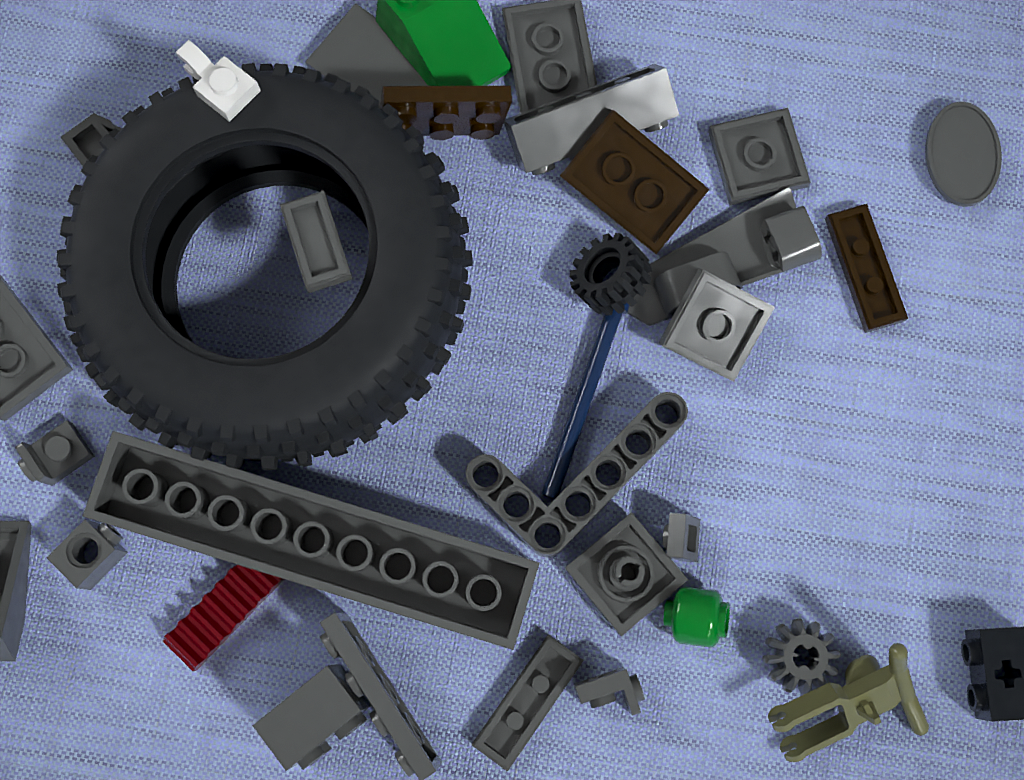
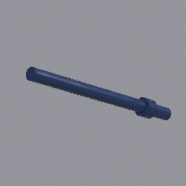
[541,303,630,499]

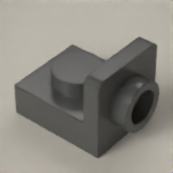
[15,420,95,486]
[573,667,645,716]

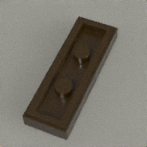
[825,204,908,333]

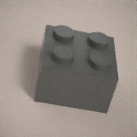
[252,664,371,771]

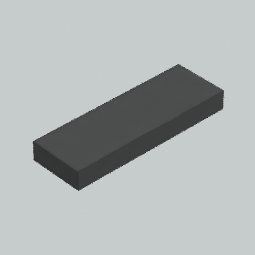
[472,635,584,772]

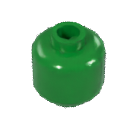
[663,587,730,647]

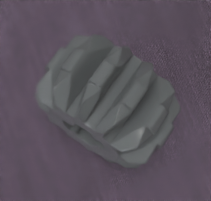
[763,619,841,695]

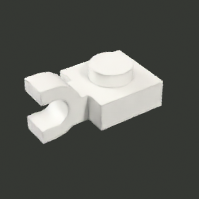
[176,40,261,122]

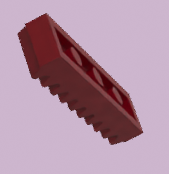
[163,565,284,672]

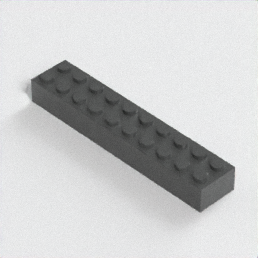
[82,431,540,650]

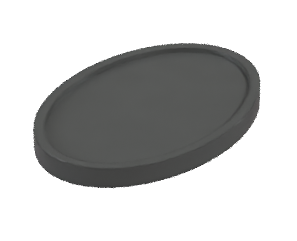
[925,102,1002,207]

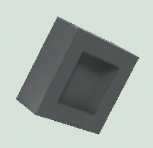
[663,513,701,562]

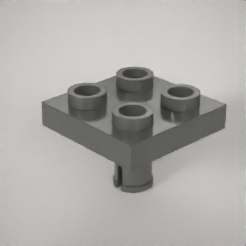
[564,512,688,636]

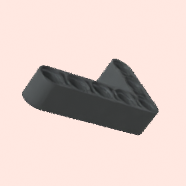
[466,392,688,558]

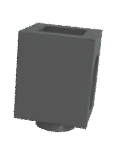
[47,519,128,590]

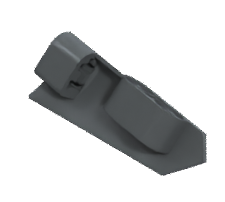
[627,188,822,326]

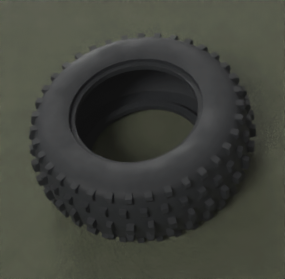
[56,63,473,470]

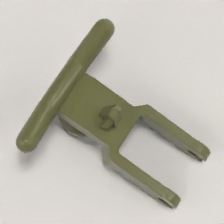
[768,643,929,762]

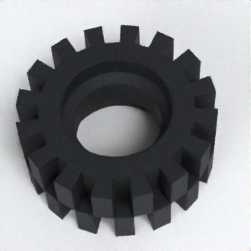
[569,233,652,315]

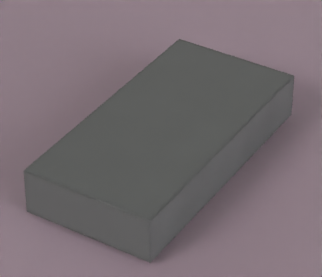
[280,191,353,293]

